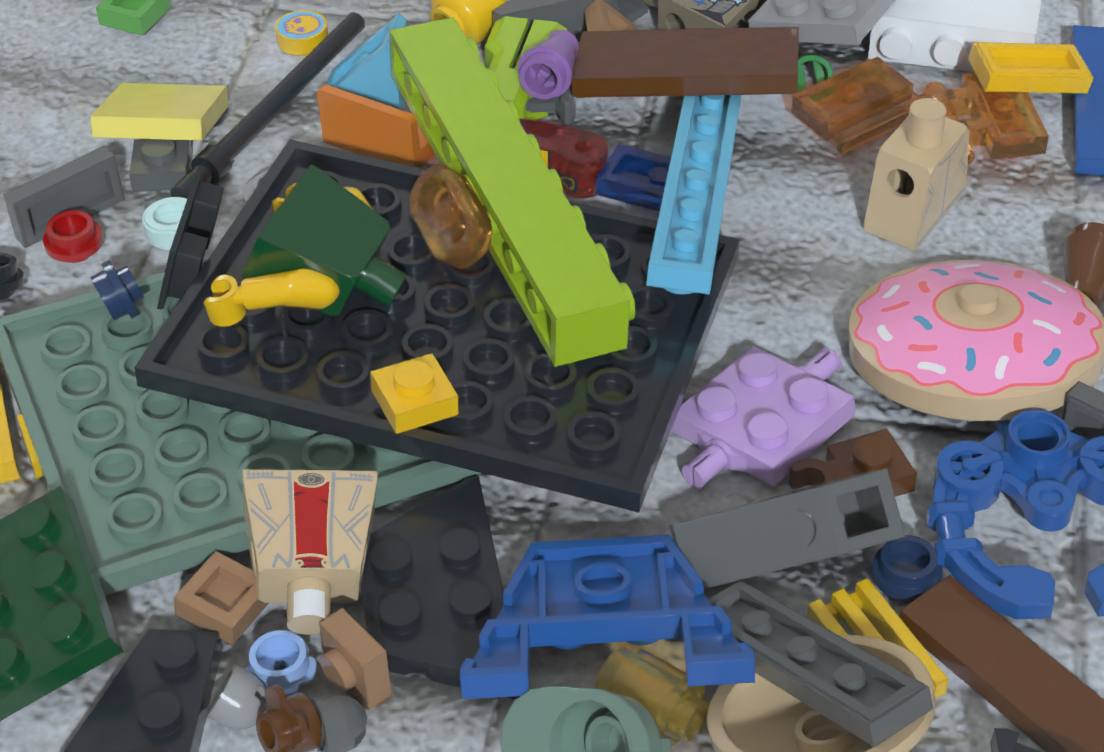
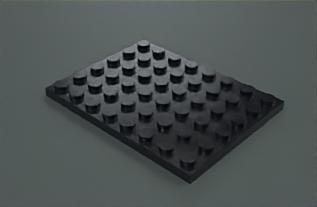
[134,139,740,513]

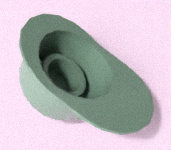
[500,685,672,752]

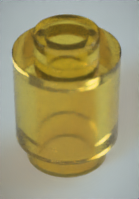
[595,647,709,746]

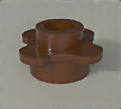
[256,684,322,752]

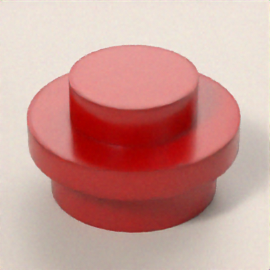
[43,210,103,263]

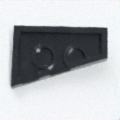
[64,629,222,752]

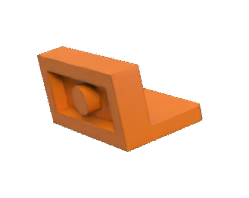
[317,84,435,168]

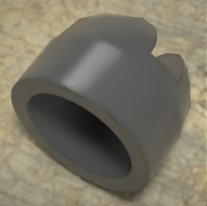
[311,695,367,752]

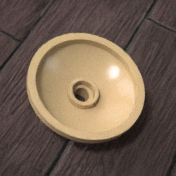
[707,635,936,752]

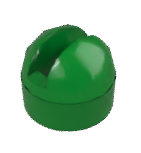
[797,53,833,99]

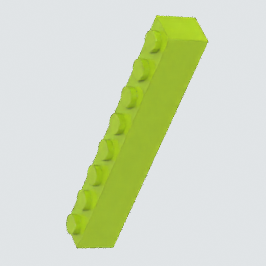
[389,17,636,367]

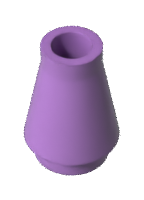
[518,30,579,99]

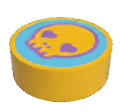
[275,10,328,56]

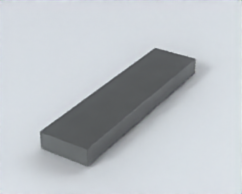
[708,580,933,747]

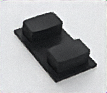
[157,165,224,310]

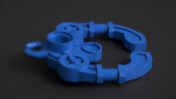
[926,410,1104,620]

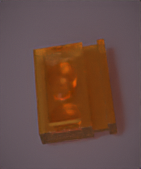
[791,56,930,154]

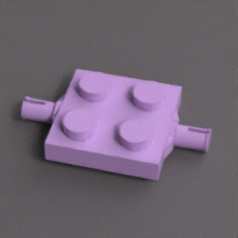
[673,346,855,489]

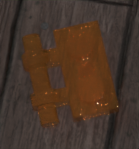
[923,73,1049,165]

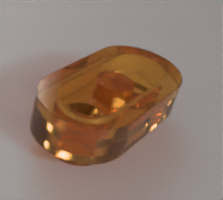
[409,164,492,268]

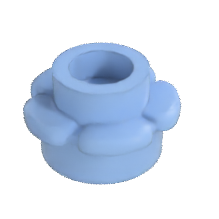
[245,630,316,696]

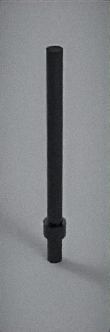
[170,12,365,199]

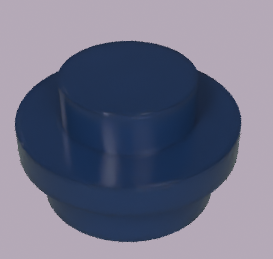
[90,260,145,321]
[871,535,943,601]

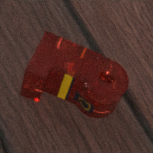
[519,118,608,198]

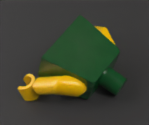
[204,164,408,327]

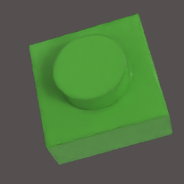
[96,0,170,35]

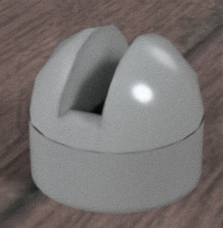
[206,664,267,730]

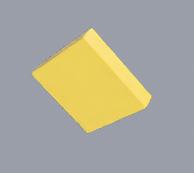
[90,83,228,141]

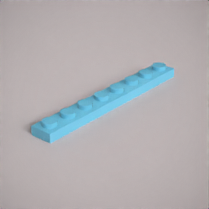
[646,95,742,295]

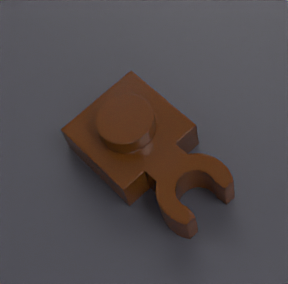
[789,428,917,497]

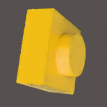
[370,353,458,434]

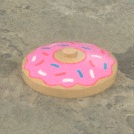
[849,260,1104,421]

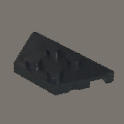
[361,476,520,699]

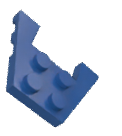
[460,535,755,699]

